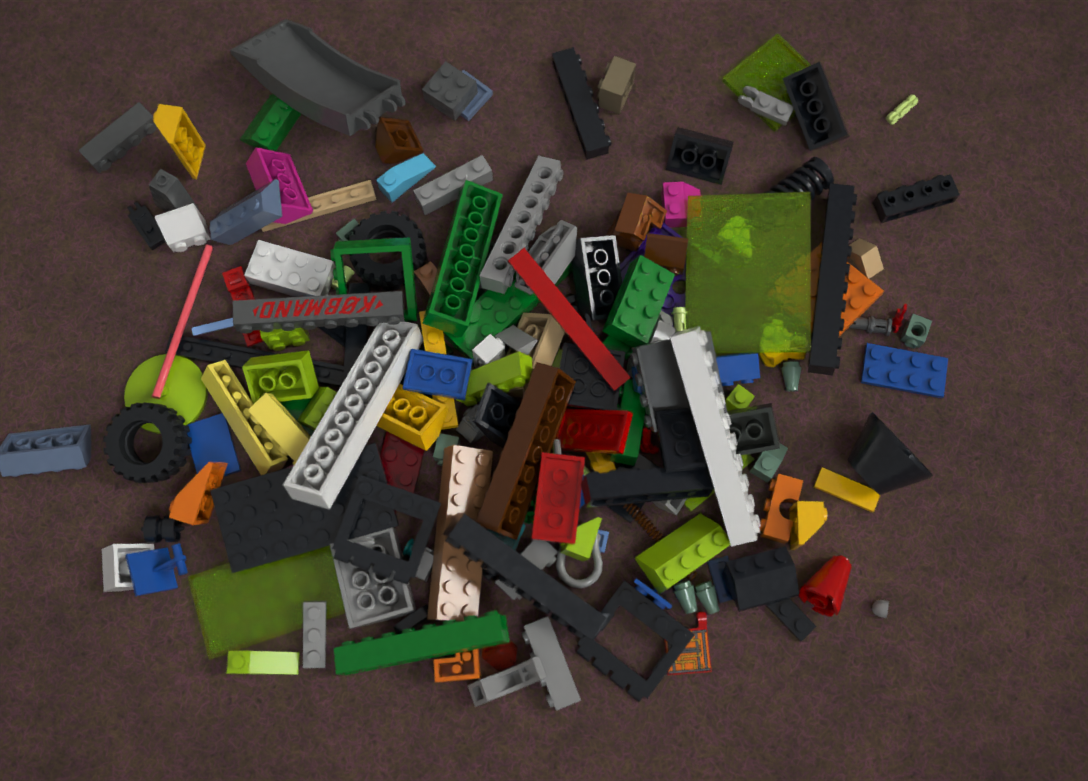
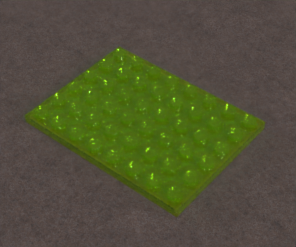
[685,192,811,353]

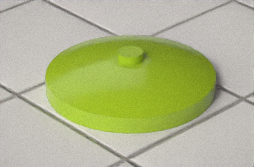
[124,354,208,434]

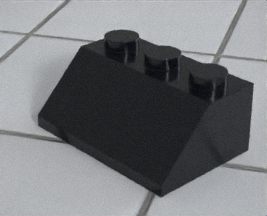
[665,127,734,185]
[722,546,799,612]

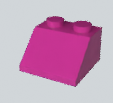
[661,182,703,228]

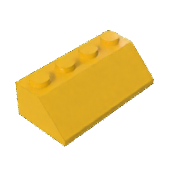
[153,104,206,179]
[376,384,447,451]

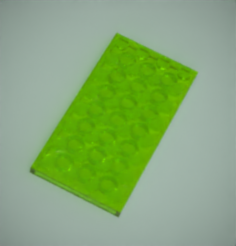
[188,546,346,660]

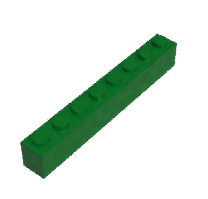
[334,611,510,676]

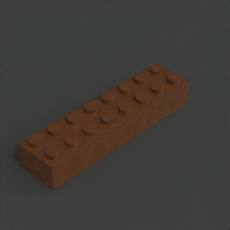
[476,362,576,540]

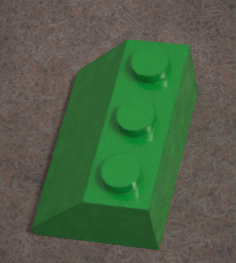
[240,94,301,151]

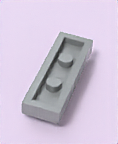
[303,601,326,668]

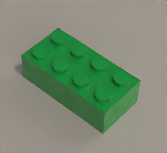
[602,255,675,348]

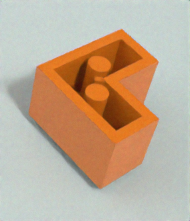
[434,649,481,683]

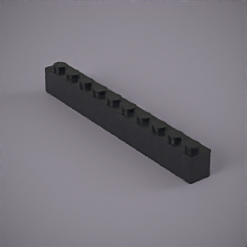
[807,183,857,376]

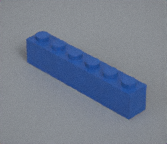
[631,352,760,395]

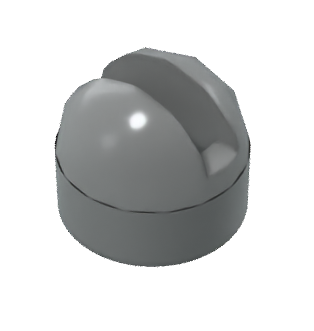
[872,600,889,618]

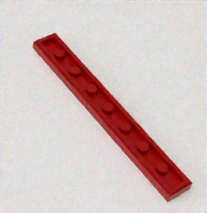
[508,248,631,391]

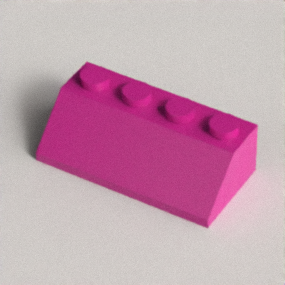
[246,147,313,224]

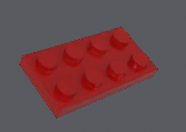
[552,409,633,454]
[532,452,585,545]

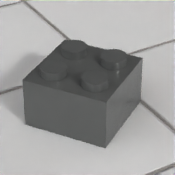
[422,61,478,121]

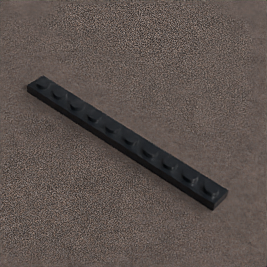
[165,333,344,387]

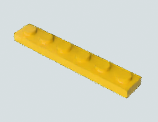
[419,311,458,430]

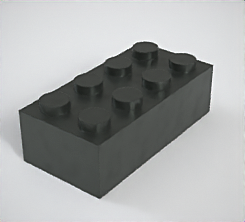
[727,403,780,455]

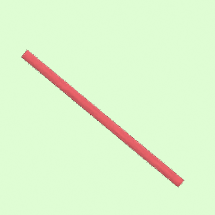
[152,245,213,399]

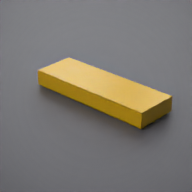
[813,467,880,512]

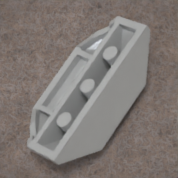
[515,220,577,295]

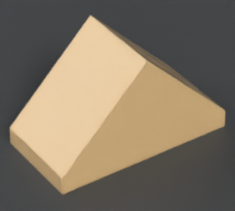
[848,238,884,279]

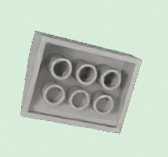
[330,527,417,629]

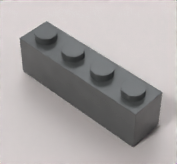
[78,102,157,173]

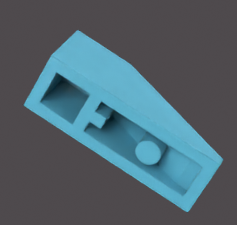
[376,153,436,202]

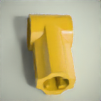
[586,452,616,473]

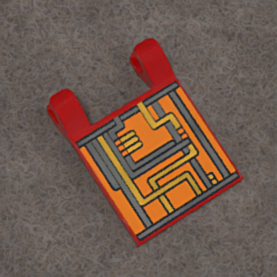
[664,612,712,675]

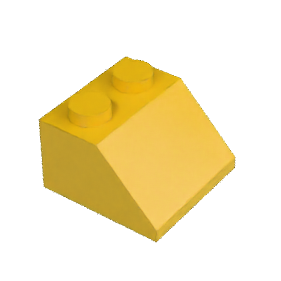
[789,501,827,550]

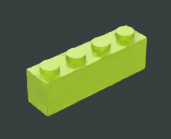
[456,351,533,406]

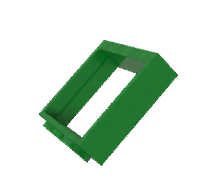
[331,237,418,322]

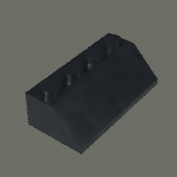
[783,62,850,151]

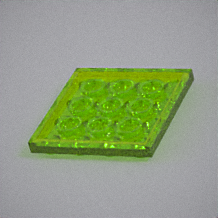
[722,33,831,132]

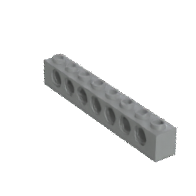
[480,156,563,294]

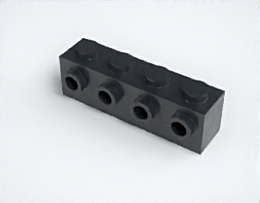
[873,174,960,223]

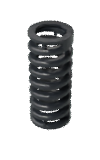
[746,157,834,233]

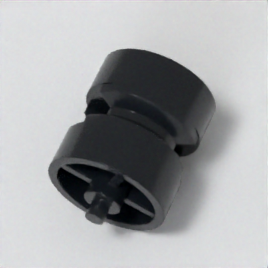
[141,515,185,543]

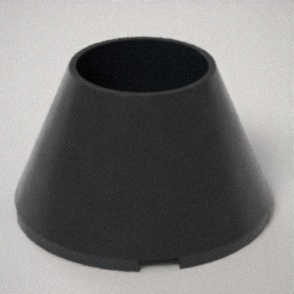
[847,412,933,495]

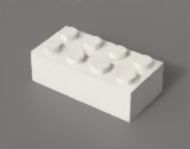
[244,240,336,297]

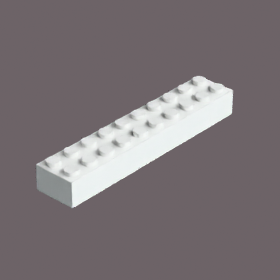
[283,322,424,509]
[670,326,761,546]

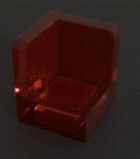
[482,641,517,671]

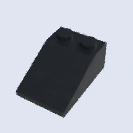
[473,383,521,449]

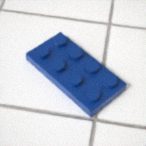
[860,343,948,398]

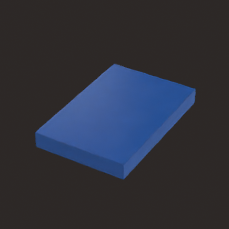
[403,349,473,401]
[187,413,241,477]

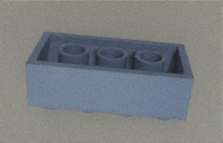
[210,179,282,245]
[0,424,91,477]

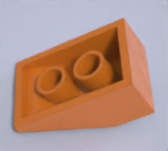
[169,462,228,525]

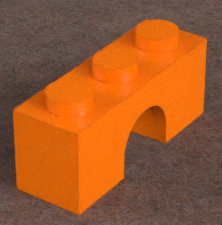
[760,474,803,544]

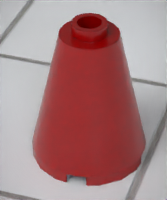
[799,555,852,617]

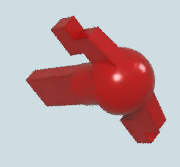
[892,304,907,333]
[640,428,659,454]

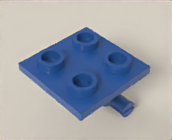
[125,544,188,597]
[634,578,681,610]

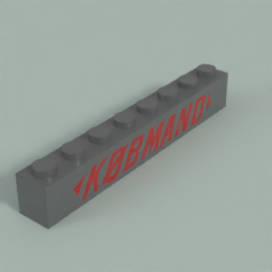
[233,291,404,333]

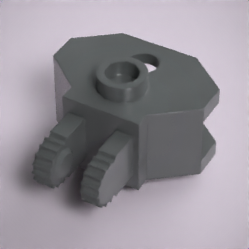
[456,405,484,445]

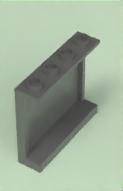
[630,331,727,432]

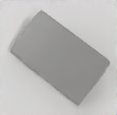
[495,325,538,355]

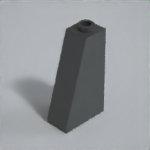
[149,169,199,212]

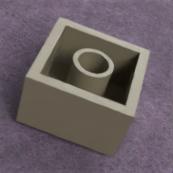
[597,56,636,114]

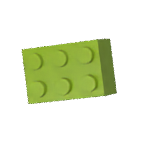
[242,350,319,404]

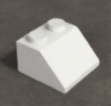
[155,203,211,252]
[102,544,154,592]

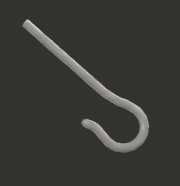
[552,439,603,588]

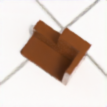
[615,193,667,241]

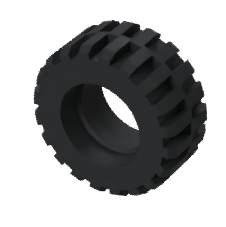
[349,211,427,291]
[103,402,192,483]

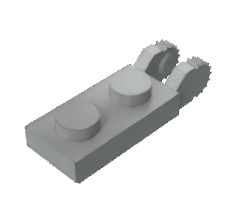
[738,86,794,125]

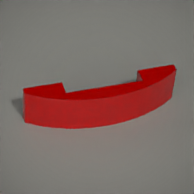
[222,266,264,347]

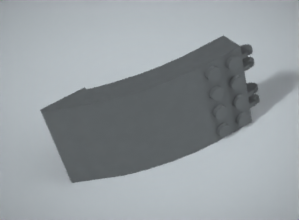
[230,19,406,136]

